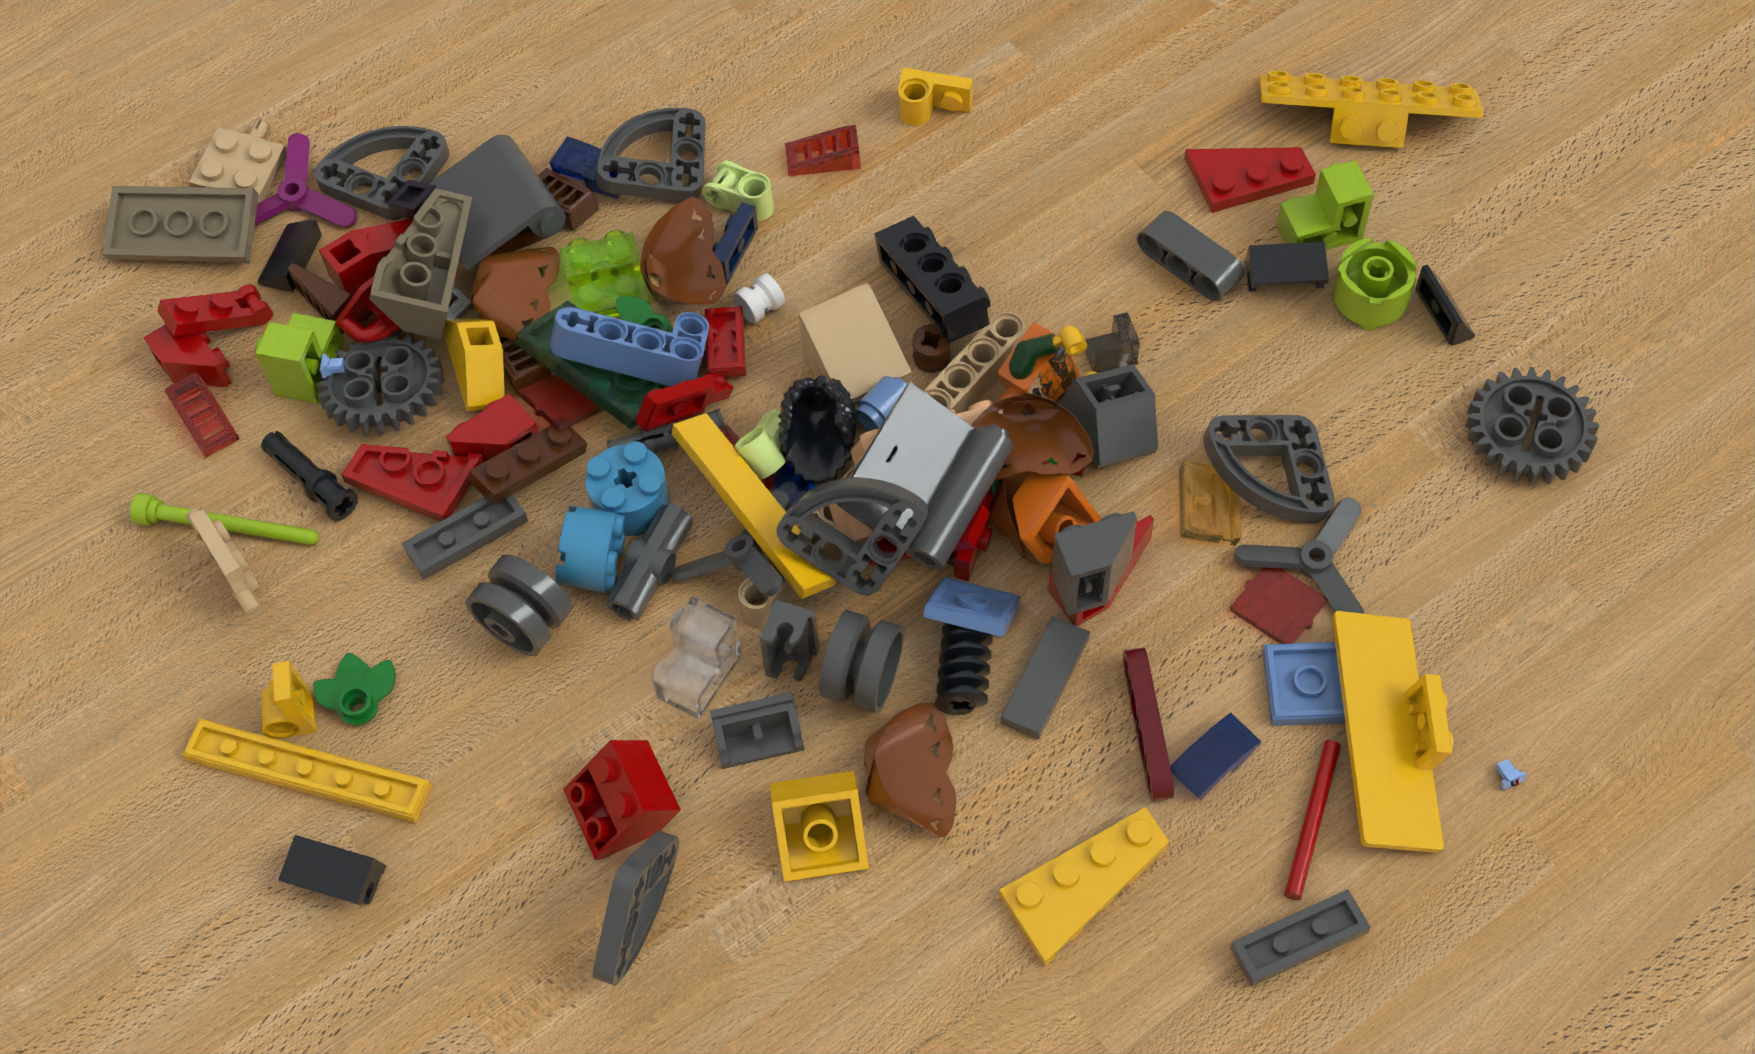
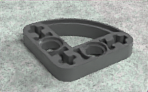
[596,108,706,202]
[314,126,449,220]
[1203,415,1334,523]
[777,477,928,595]
[593,830,679,986]

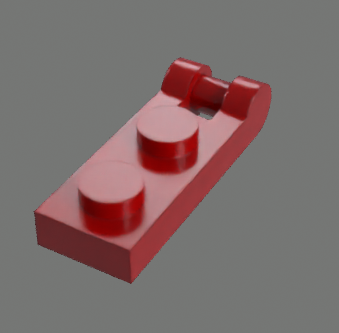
[157,284,273,336]

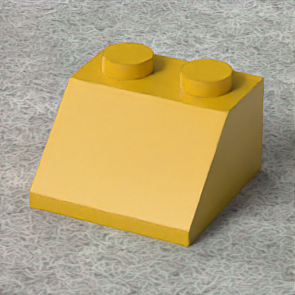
[770,770,869,882]

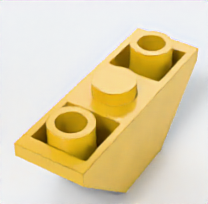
[443,318,505,411]

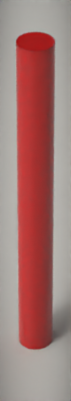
[1284,740,1341,900]

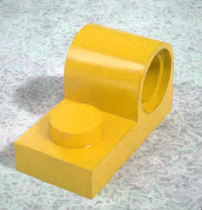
[898,67,973,126]
[260,661,317,739]

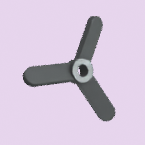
[670,491,790,596]
[1234,497,1365,614]

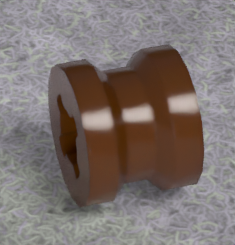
[912,324,951,373]

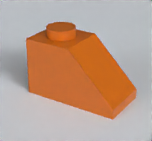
[1012,472,1101,564]

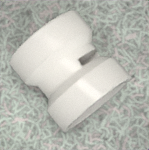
[733,273,786,325]

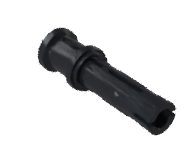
[261,431,358,521]

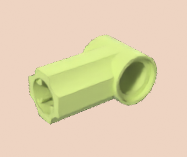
[734,409,786,480]

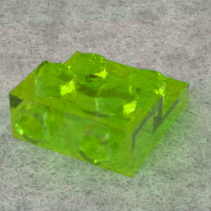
[560,230,651,317]

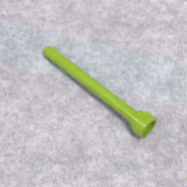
[130,493,319,545]

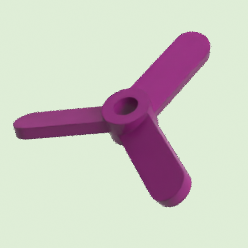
[255,133,357,228]

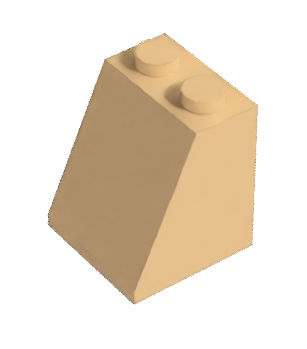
[798,283,912,420]

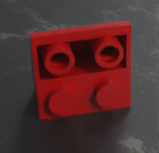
[563,740,681,860]

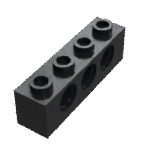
[874,216,991,343]

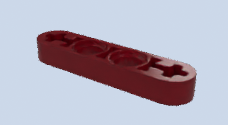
[1123,647,1174,801]

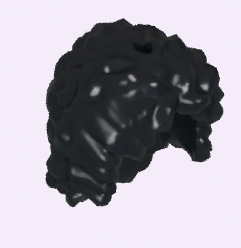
[778,375,857,484]

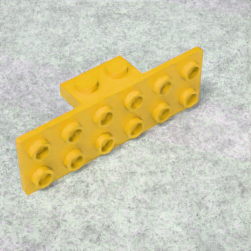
[1259,70,1484,148]
[1332,611,1454,853]

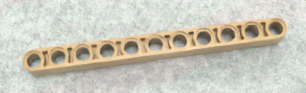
[738,312,1024,628]

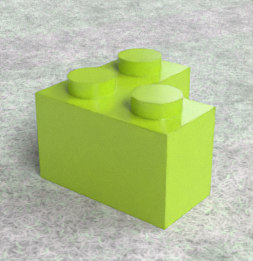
[1276,160,1374,250]
[255,313,345,404]

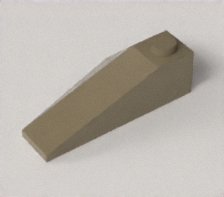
[369,188,472,340]

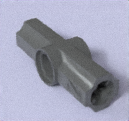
[606,503,693,621]

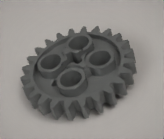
[317,332,445,435]
[1465,367,1599,485]

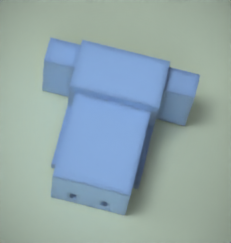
[319,354,345,378]
[1496,759,1527,790]

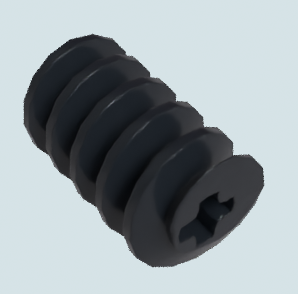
[935,623,993,715]

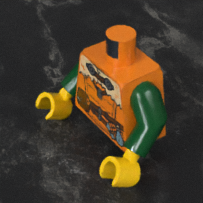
[998,321,1097,414]

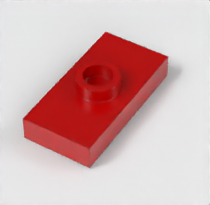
[705,306,746,378]
[954,493,994,581]

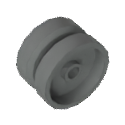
[465,554,573,656]
[819,610,904,714]

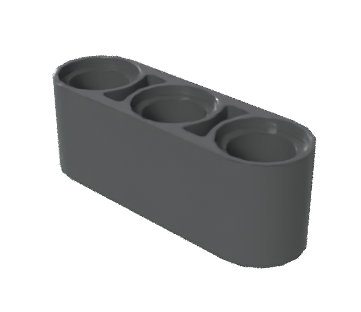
[1137,210,1245,301]

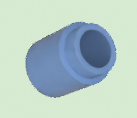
[855,376,907,431]

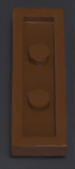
[469,419,587,505]

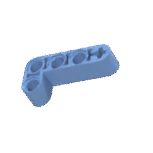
[550,307,709,386]

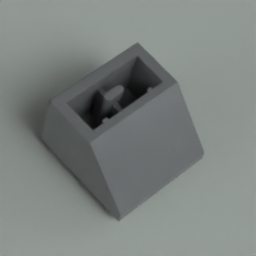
[1057,364,1158,469]
[1052,511,1137,616]

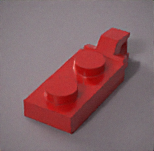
[635,373,734,431]

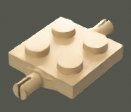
[189,117,287,204]
[186,508,262,618]

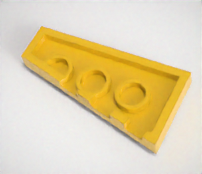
[999,807,1169,967]

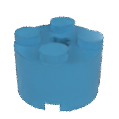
[585,441,670,536]
[556,505,625,593]

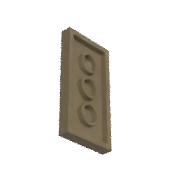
[102,186,259,263]

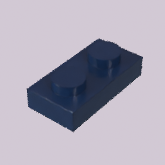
[712,202,758,285]

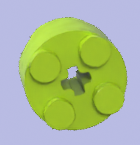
[1332,238,1416,331]

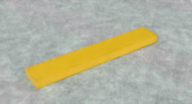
[671,413,837,599]
[182,718,432,823]

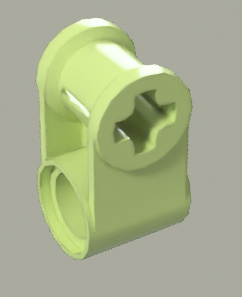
[701,160,775,221]

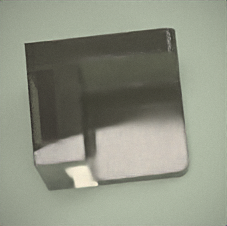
[1085,312,1140,373]

